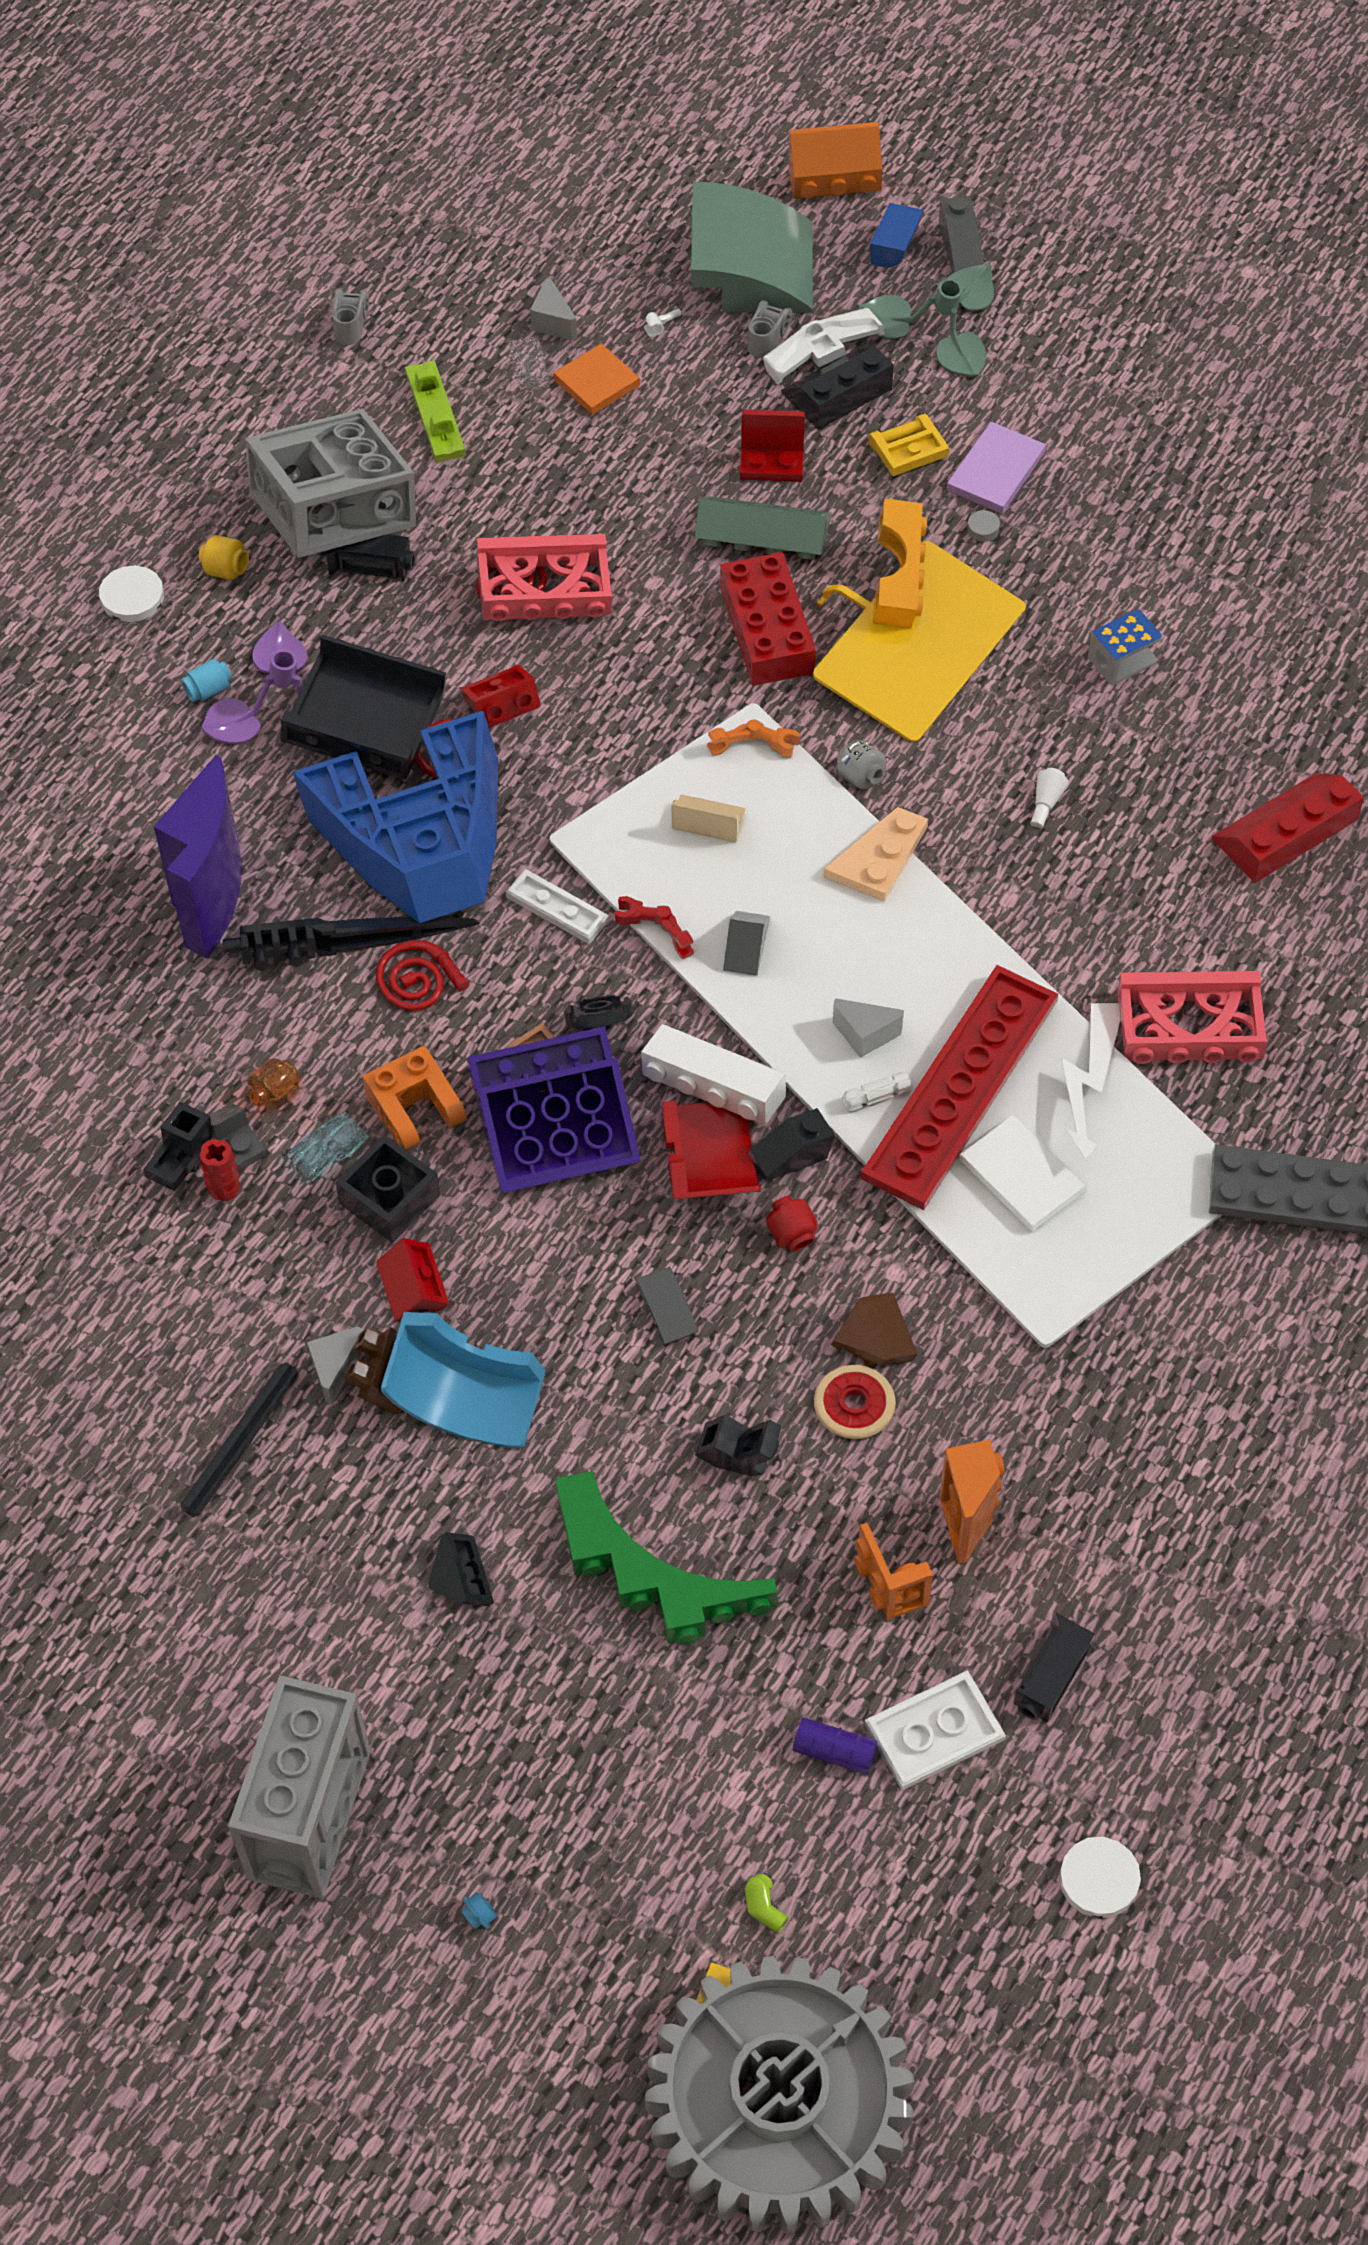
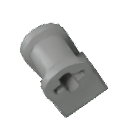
[332,289,369,345]
[747,300,792,358]

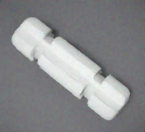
[843,1072,911,1111]

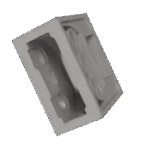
[245,409,416,558]
[228,1675,371,1899]

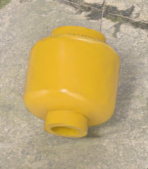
[199,535,249,580]

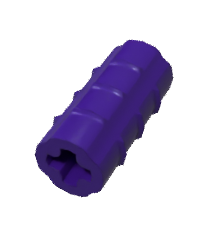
[792,1717,878,1775]

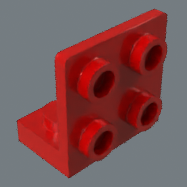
[740,410,805,482]

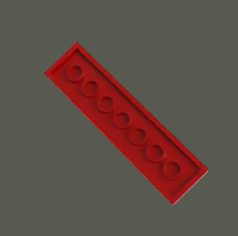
[861,965,1058,1210]

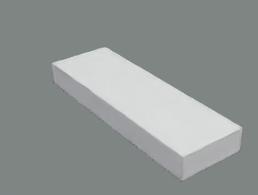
[506,869,609,944]

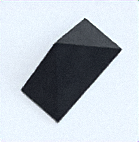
[428,1532,494,1606]

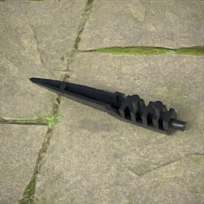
[222,917,480,971]

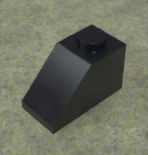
[749,1108,835,1181]

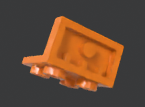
[854,1523,933,1620]

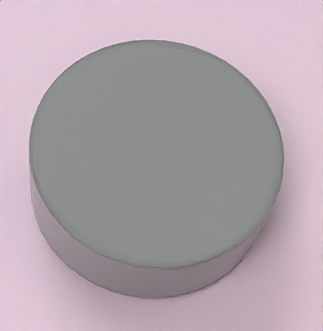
[967,510,1000,542]

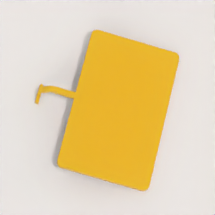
[813,541,1026,742]

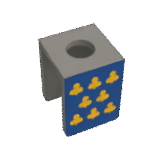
[1088,609,1162,686]

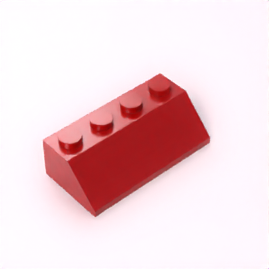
[1211,773,1364,883]

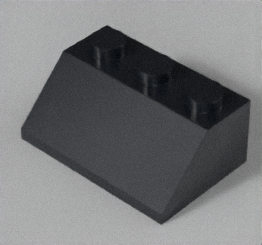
[781,346,894,430]

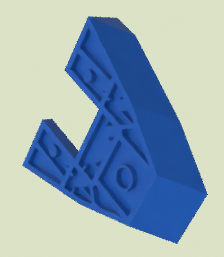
[293,711,498,923]

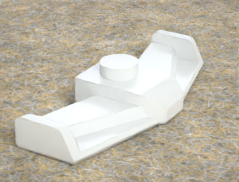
[763,308,885,385]

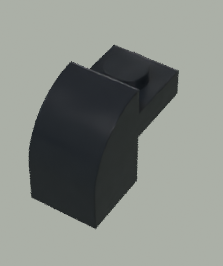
[143,1102,212,1191]
[695,1415,782,1476]

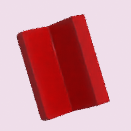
[377,1238,449,1322]

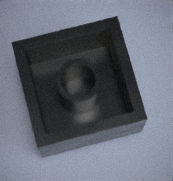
[335,1135,440,1244]

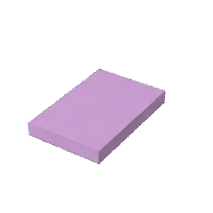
[947,422,1046,514]

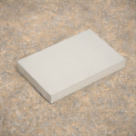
[959,1115,1086,1232]
[865,1670,1006,1790]

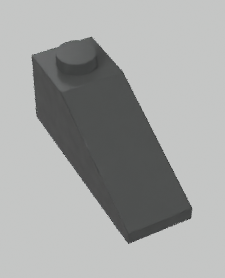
[938,195,984,273]

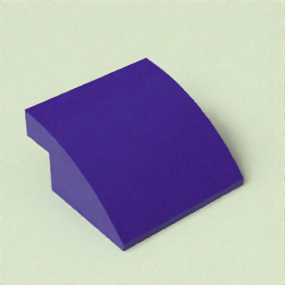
[154,755,242,959]
[466,1026,641,1193]

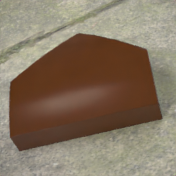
[831,1293,918,1368]

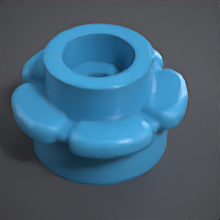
[461,1891,498,1929]

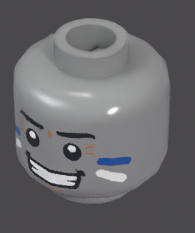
[837,740,886,789]

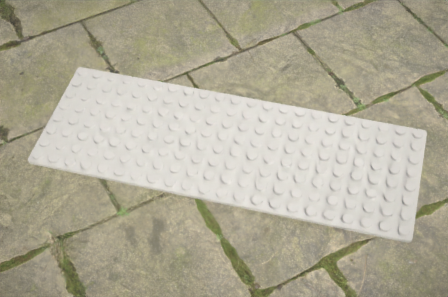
[550,703,1222,1348]

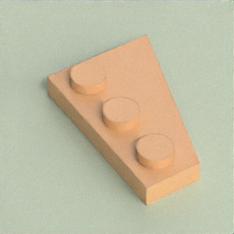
[823,807,928,901]

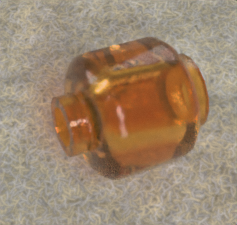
[247,1058,300,1111]

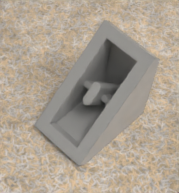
[530,278,577,340]
[833,998,904,1058]
[307,1326,364,1405]

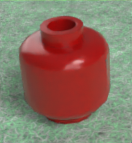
[766,1196,819,1252]

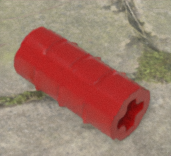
[200,1139,240,1201]

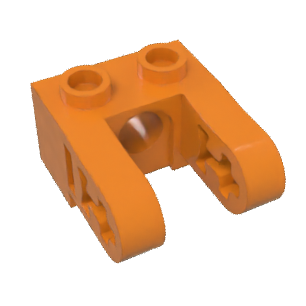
[362,1045,467,1150]

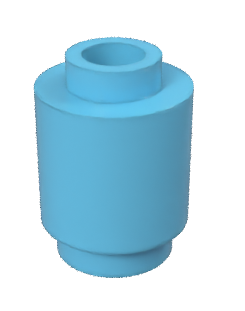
[181,658,232,702]

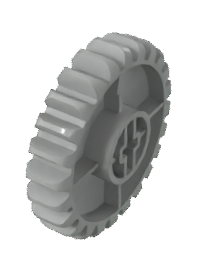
[645,1956,914,2234]

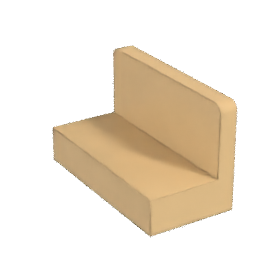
[671,794,745,842]

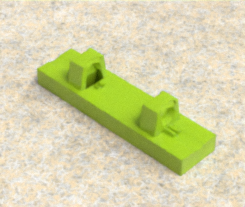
[405,360,466,463]

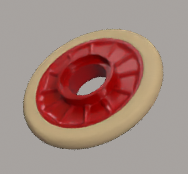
[814,1365,896,1439]

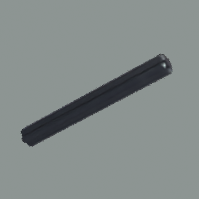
[180,1362,298,1517]

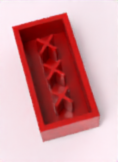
[720,552,816,686]

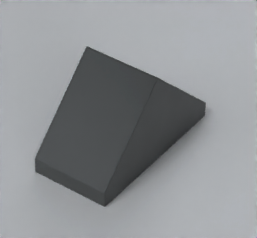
[723,911,770,976]

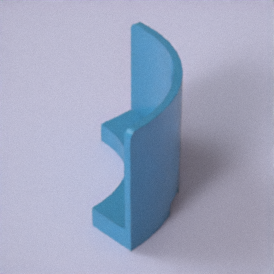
[381,1312,546,1449]

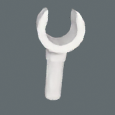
[644,309,681,337]

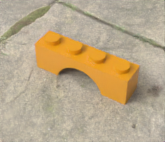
[873,498,927,628]

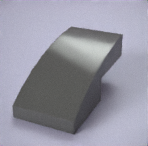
[635,1266,699,1345]

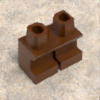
[345,1327,403,1415]

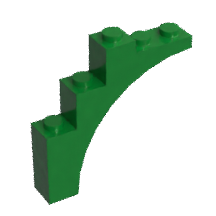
[555,1471,777,1645]

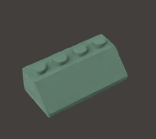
[695,496,832,560]

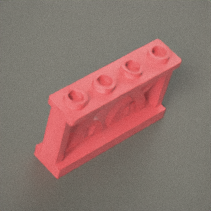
[476,534,612,621]
[1117,971,1268,1064]

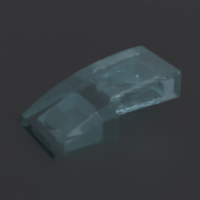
[286,1111,369,1182]

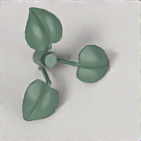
[859,264,994,377]

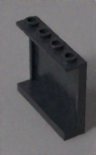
[280,635,447,780]

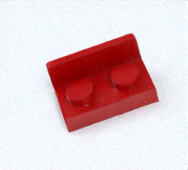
[460,665,541,728]

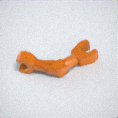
[707,719,801,758]

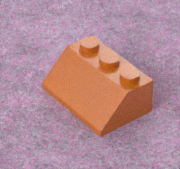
[789,122,882,199]
[939,1440,1005,1564]

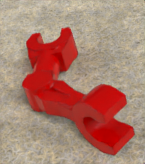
[615,896,694,959]

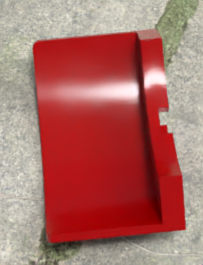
[662,1101,761,1200]

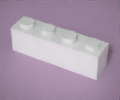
[641,1024,786,1125]

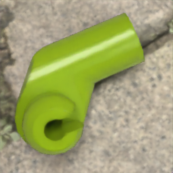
[745,1874,789,1934]

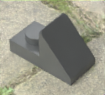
[210,1103,267,1172]

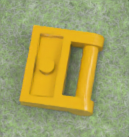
[868,413,949,476]

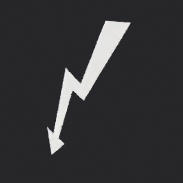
[1061,1003,1121,1160]

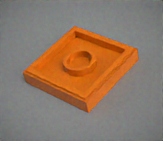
[553,343,640,415]

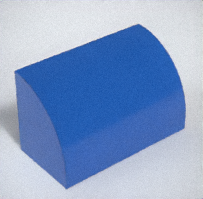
[870,203,924,268]

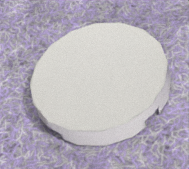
[99,565,164,622]
[1060,1837,1141,1918]

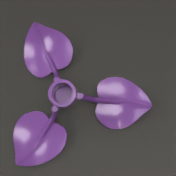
[201,621,307,745]

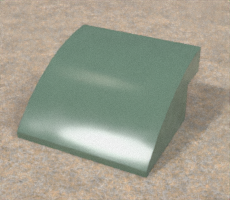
[691,181,813,313]

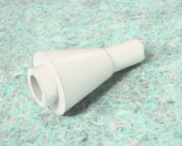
[1030,768,1069,829]

